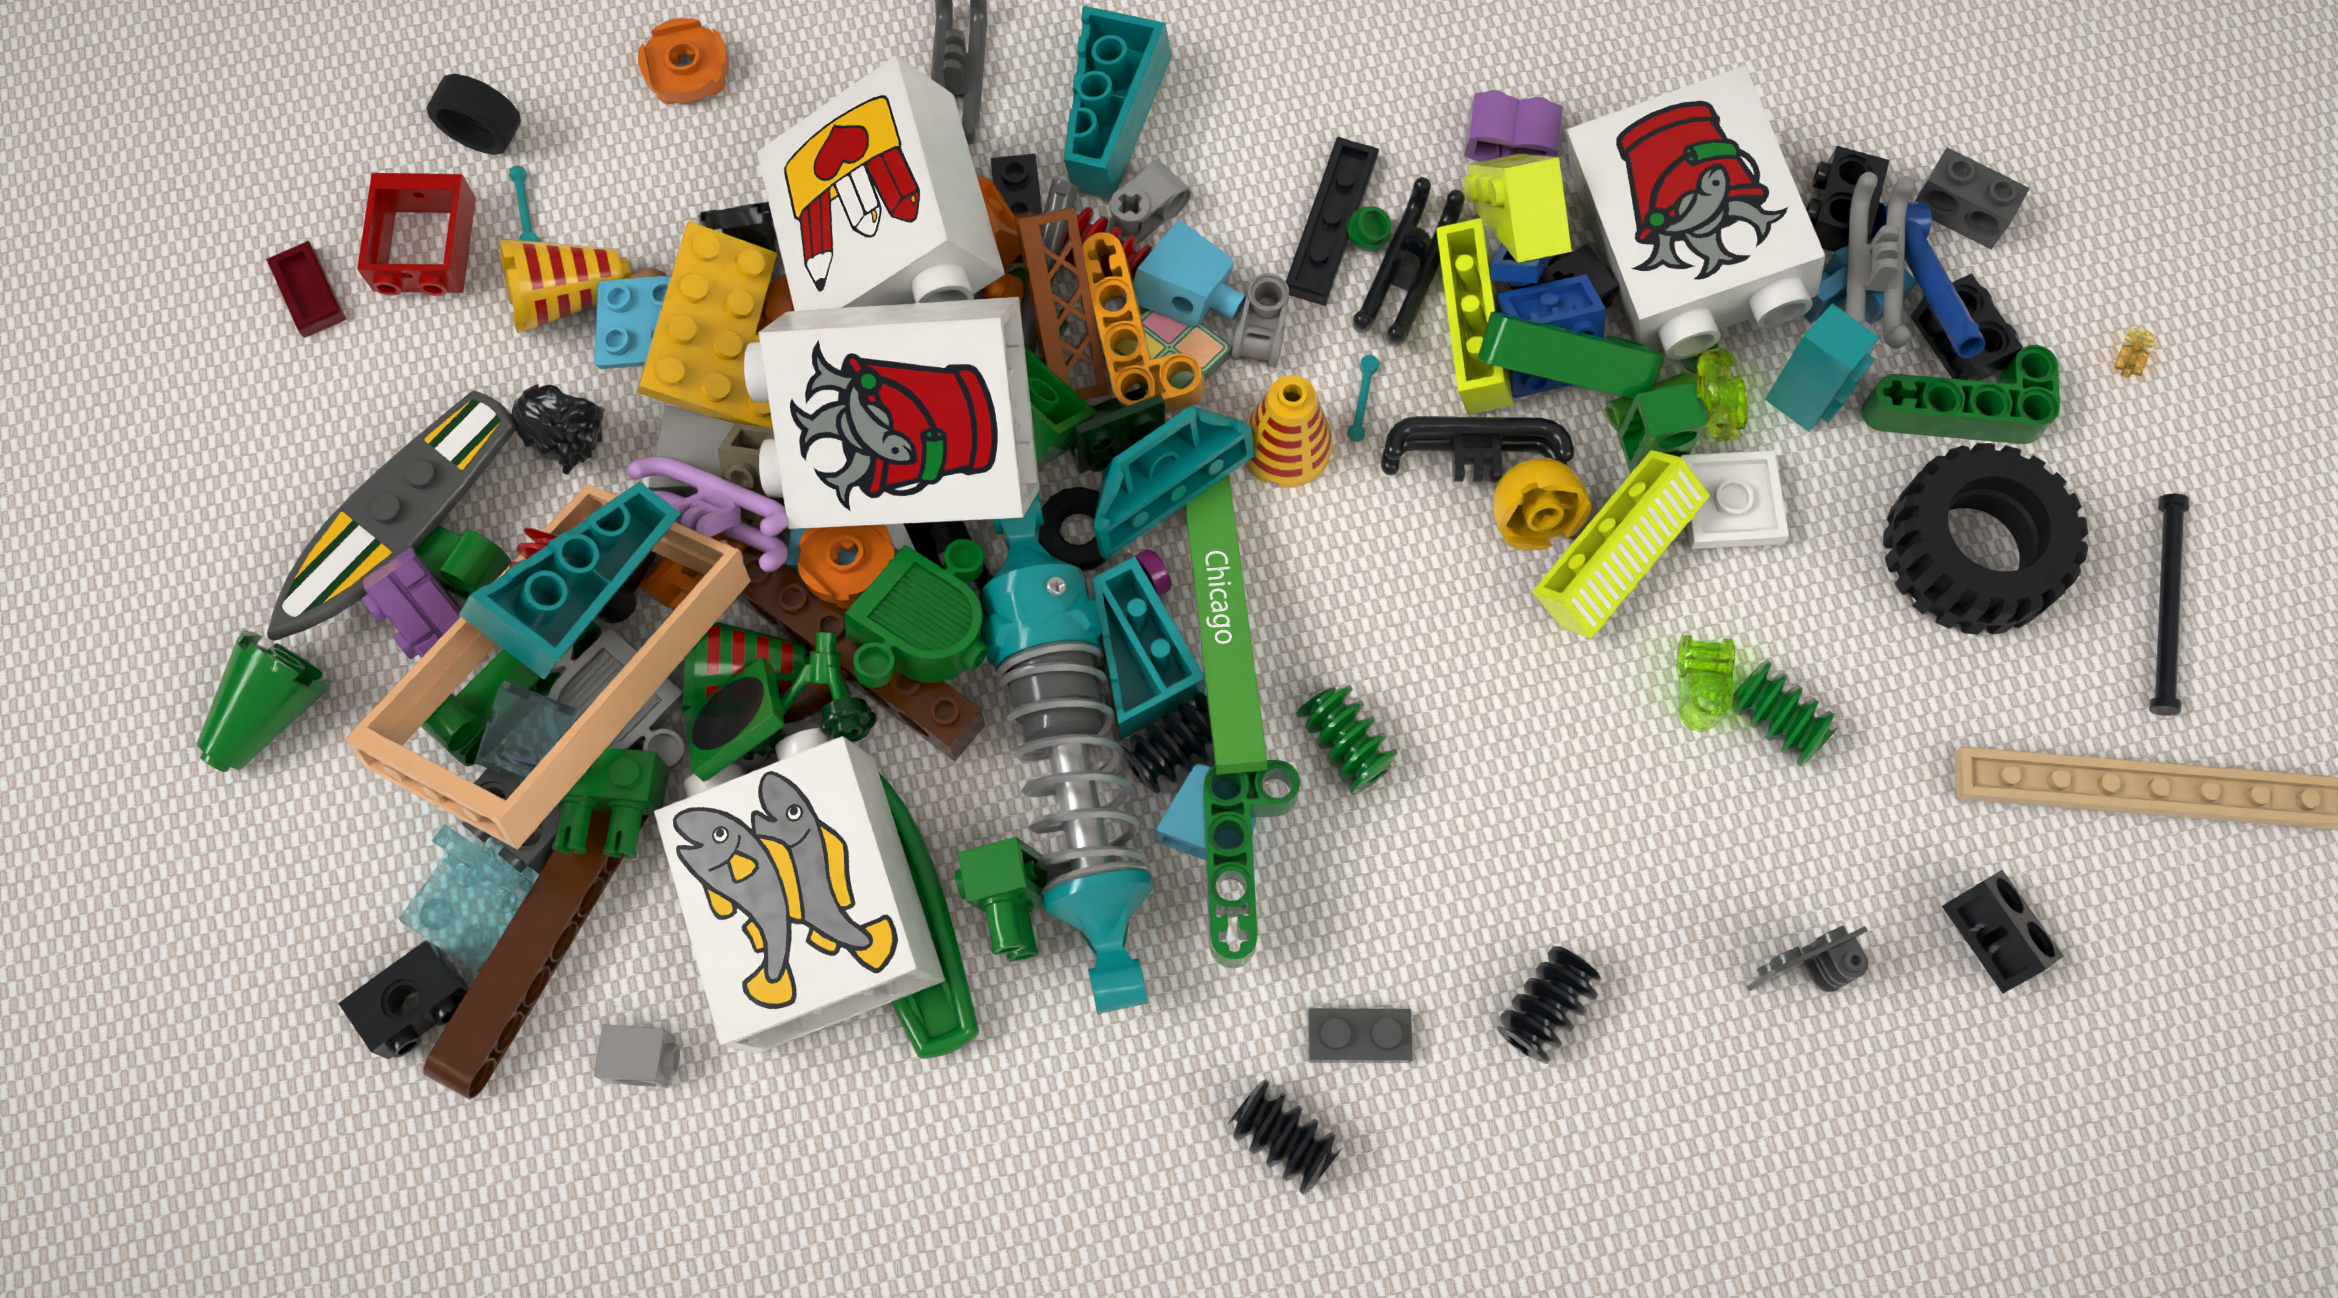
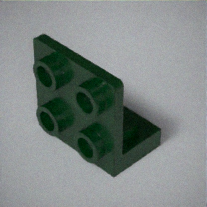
[1069,387,1165,474]

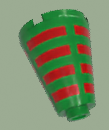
[682,621,810,714]

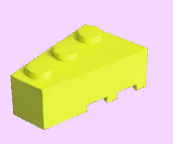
[1463,154,1572,263]

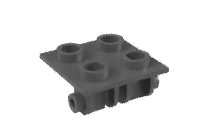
[1747,925,1868,992]

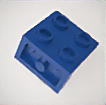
[1497,274,1606,398]

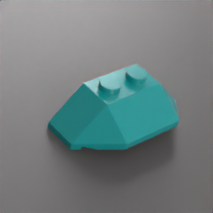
[1093,406,1255,560]

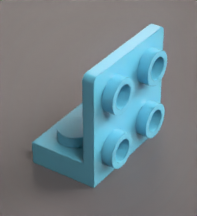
[594,275,671,369]

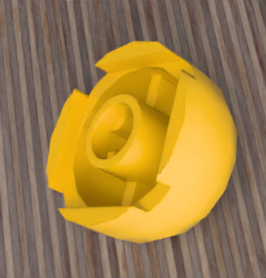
[1492,458,1592,551]

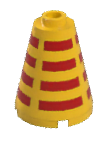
[499,239,631,333]
[1245,375,1333,488]

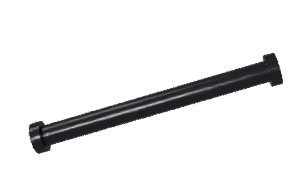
[2149,493,2190,716]

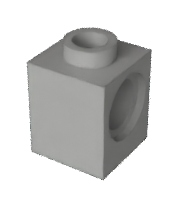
[594,1024,680,1088]

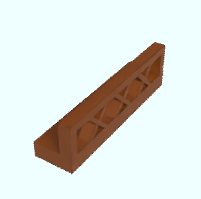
[1014,207,1110,400]

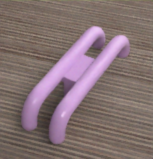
[627,456,788,572]

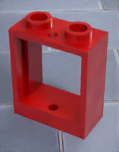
[357,173,476,296]

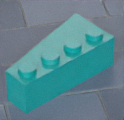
[459,481,681,679]

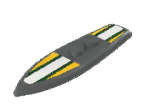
[267,391,516,641]

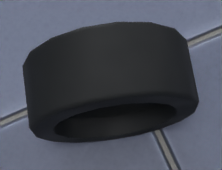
[426,73,521,155]

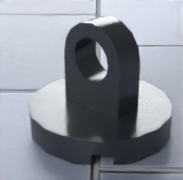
[698,202,776,266]

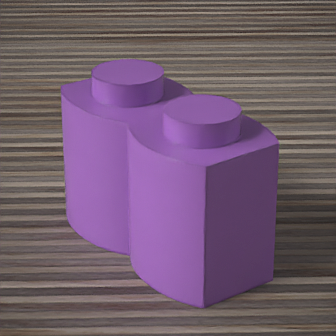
[1464,90,1563,162]

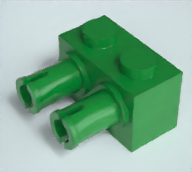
[552,743,669,859]
[955,837,1049,962]

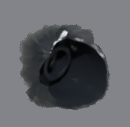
[511,384,605,475]

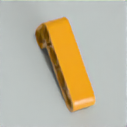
[1082,232,1205,412]

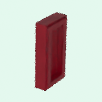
[266,241,347,338]

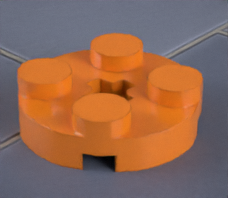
[638,18,729,104]
[797,524,896,609]

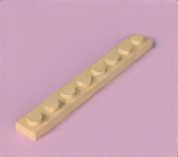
[1954,747,2338,830]

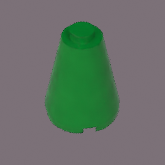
[196,630,332,772]

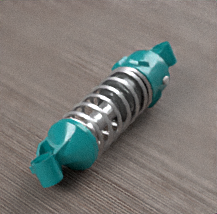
[980,493,1154,1015]

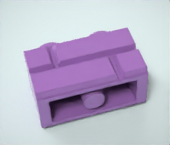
[361,547,462,659]

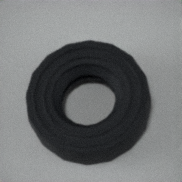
[1039,487,1109,571]

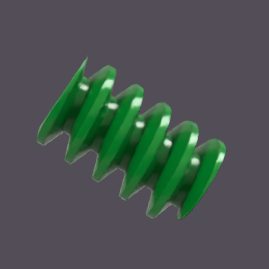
[1728,660,1838,767]
[1296,685,1398,795]

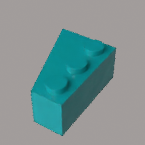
[1765,303,1880,432]
[1092,556,1206,740]

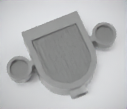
[545,627,684,770]

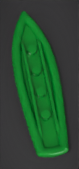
[879,773,979,1059]

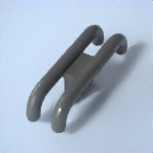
[931,0,987,145]

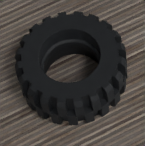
[1883,443,2089,635]

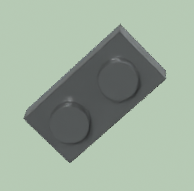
[1308,1008,1413,1063]

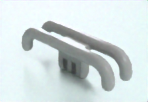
[1846,172,1915,349]

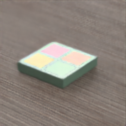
[1103,309,1233,391]

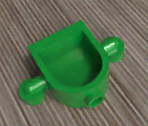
[845,539,989,688]

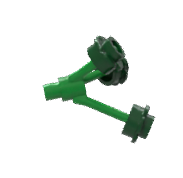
[751,631,877,756]

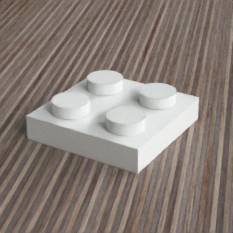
[1681,450,1789,549]

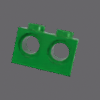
[1617,382,1708,474]

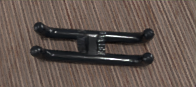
[1353,177,1465,347]

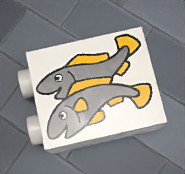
[654,728,945,1054]

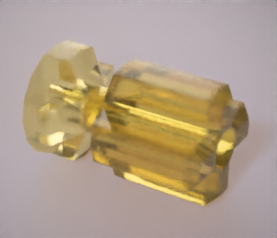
[2114,328,2155,378]

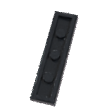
[1286,137,1379,306]

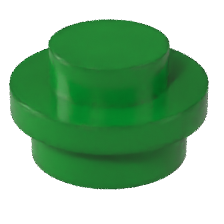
[1347,206,1392,252]

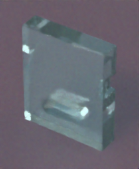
[474,681,577,782]

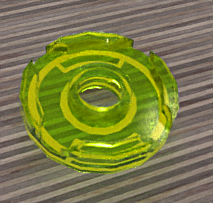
[1697,348,1748,442]

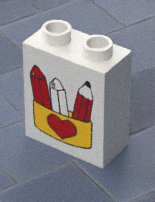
[757,55,1005,311]

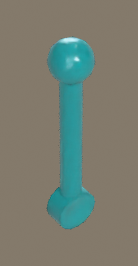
[509,166,539,242]
[1347,355,1379,442]

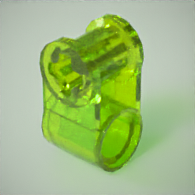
[1676,634,1735,732]

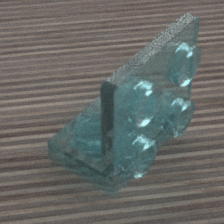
[399,824,533,973]

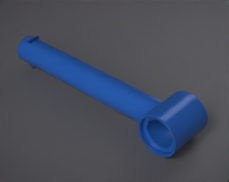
[1871,201,1985,358]

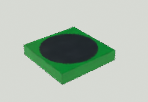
[684,656,785,782]

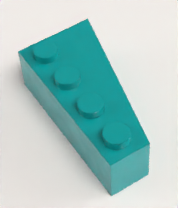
[1064,6,1172,199]

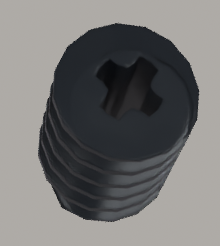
[1120,692,1213,795]
[1497,946,1601,1064]
[1228,1079,1343,1195]

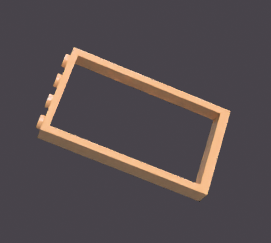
[345,483,751,850]

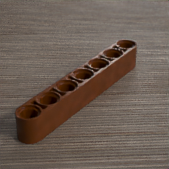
[423,811,649,1100]

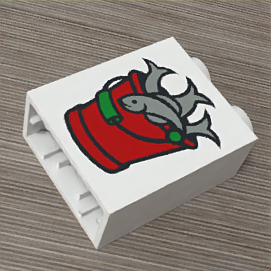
[1567,65,1825,360]
[744,297,1040,529]

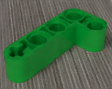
[1477,312,1664,399]
[1861,344,2060,444]
[416,526,512,600]
[420,621,602,767]
[1202,760,1300,969]

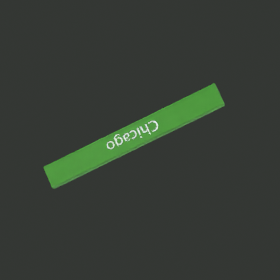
[1184,475,1267,775]

